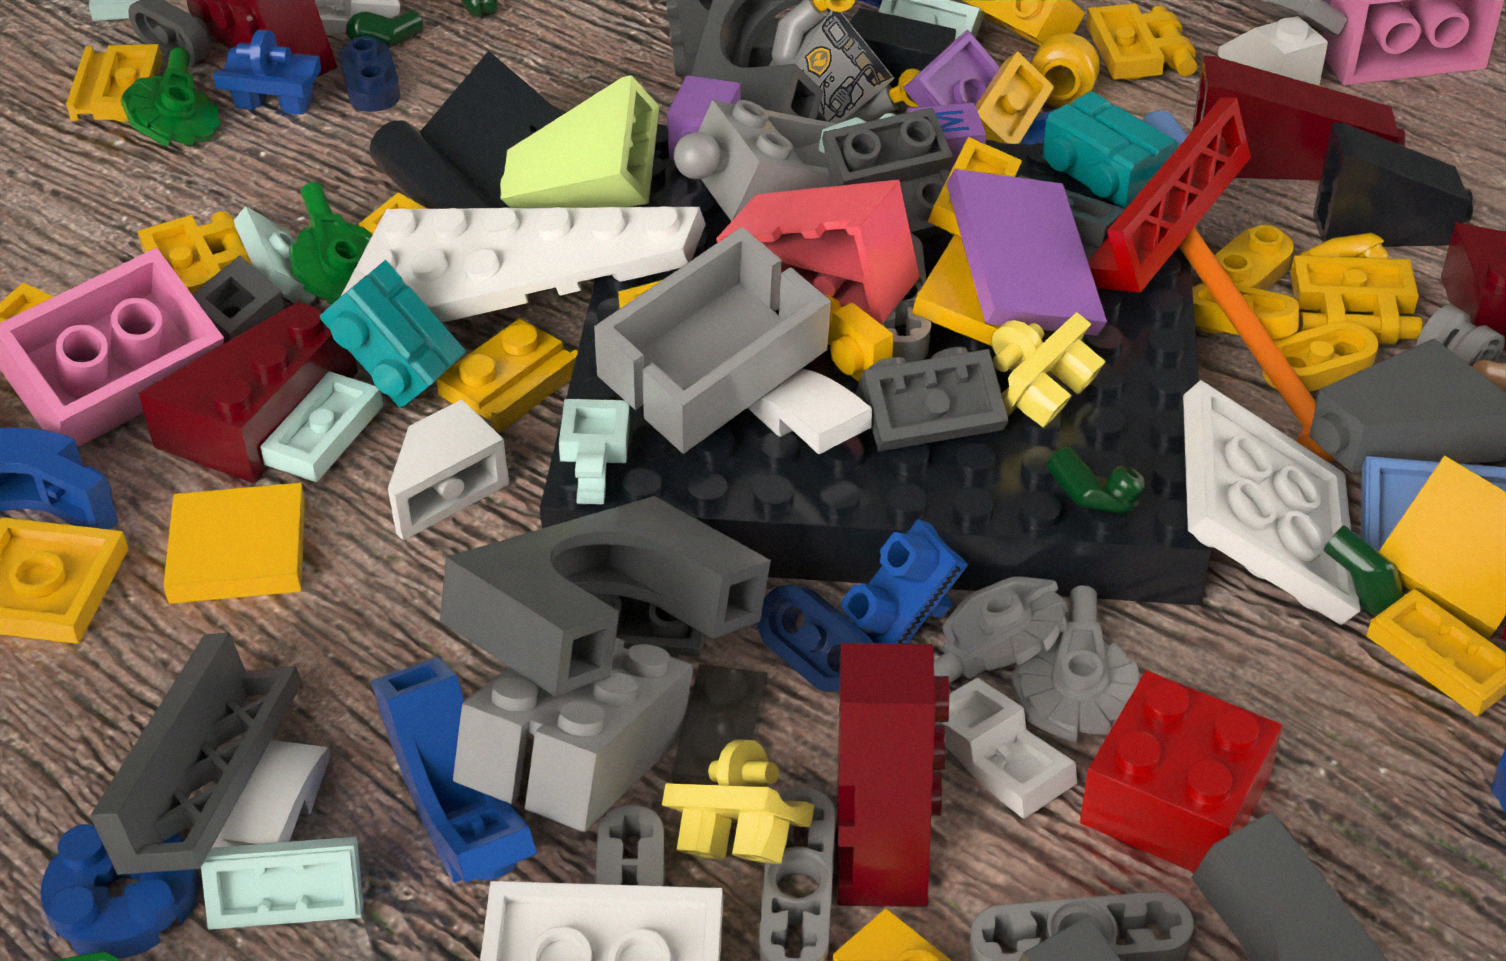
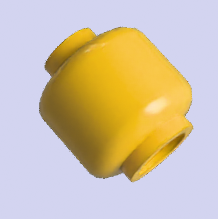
[1031,33,1100,108]

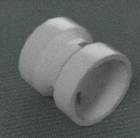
[1416,304,1505,366]

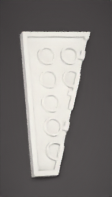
[341,206,705,323]

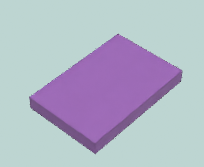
[946,169,1107,336]

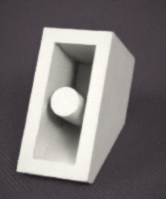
[1218,16,1328,85]
[388,400,509,541]

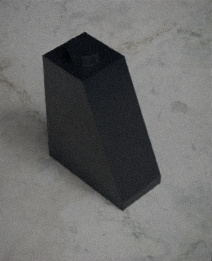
[1313,123,1473,247]

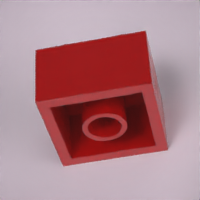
[1080,670,1283,873]

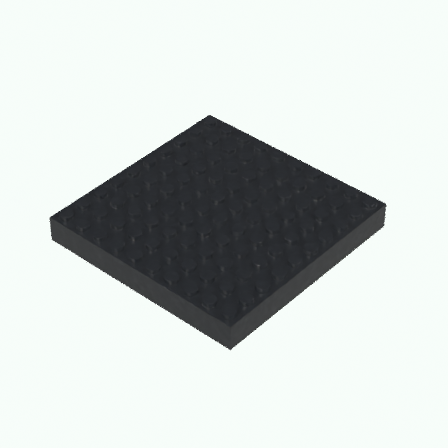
[539,124,1211,605]

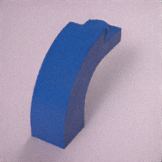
[0,428,118,530]
[371,656,537,883]

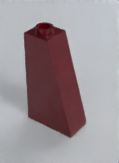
[1192,56,1405,180]

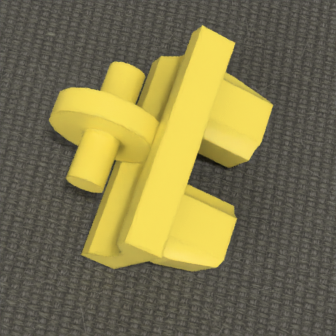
[992,312,1105,429]
[662,740,814,864]

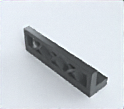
[90,632,302,875]

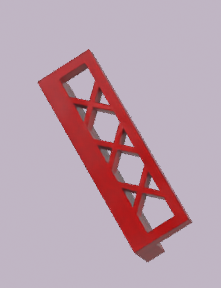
[1088,97,1251,293]

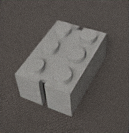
[594,227,831,454]
[453,638,694,832]

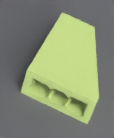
[500,75,660,208]

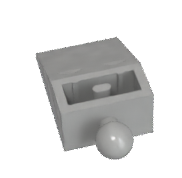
[674,100,836,221]

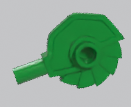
[120,48,221,147]
[289,182,373,304]

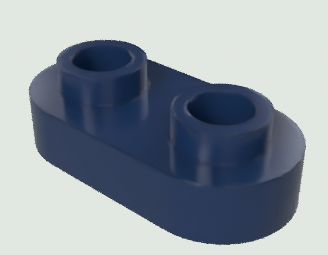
[339,36,400,112]
[757,585,872,694]

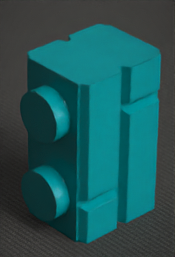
[1042,91,1178,209]
[319,259,466,408]

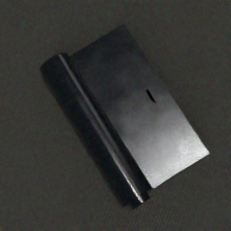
[369,51,563,295]

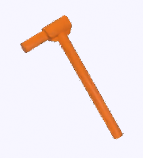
[1178,227,1337,463]

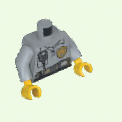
[769,0,921,124]

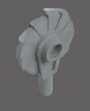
[934,577,1069,684]
[1011,586,1139,743]

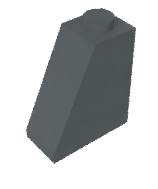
[1309,338,1506,473]

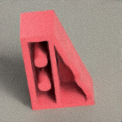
[716,179,920,324]

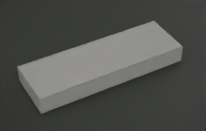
[1241,0,1348,35]

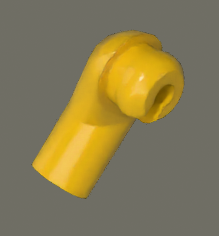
[1300,233,1389,259]

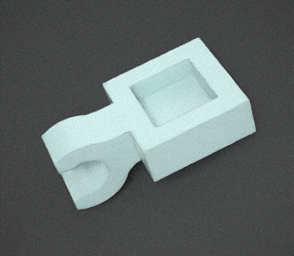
[559,399,630,504]

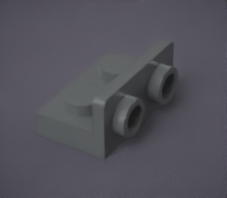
[856,347,1008,452]

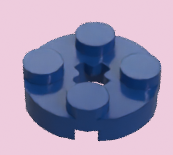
[40,824,199,959]

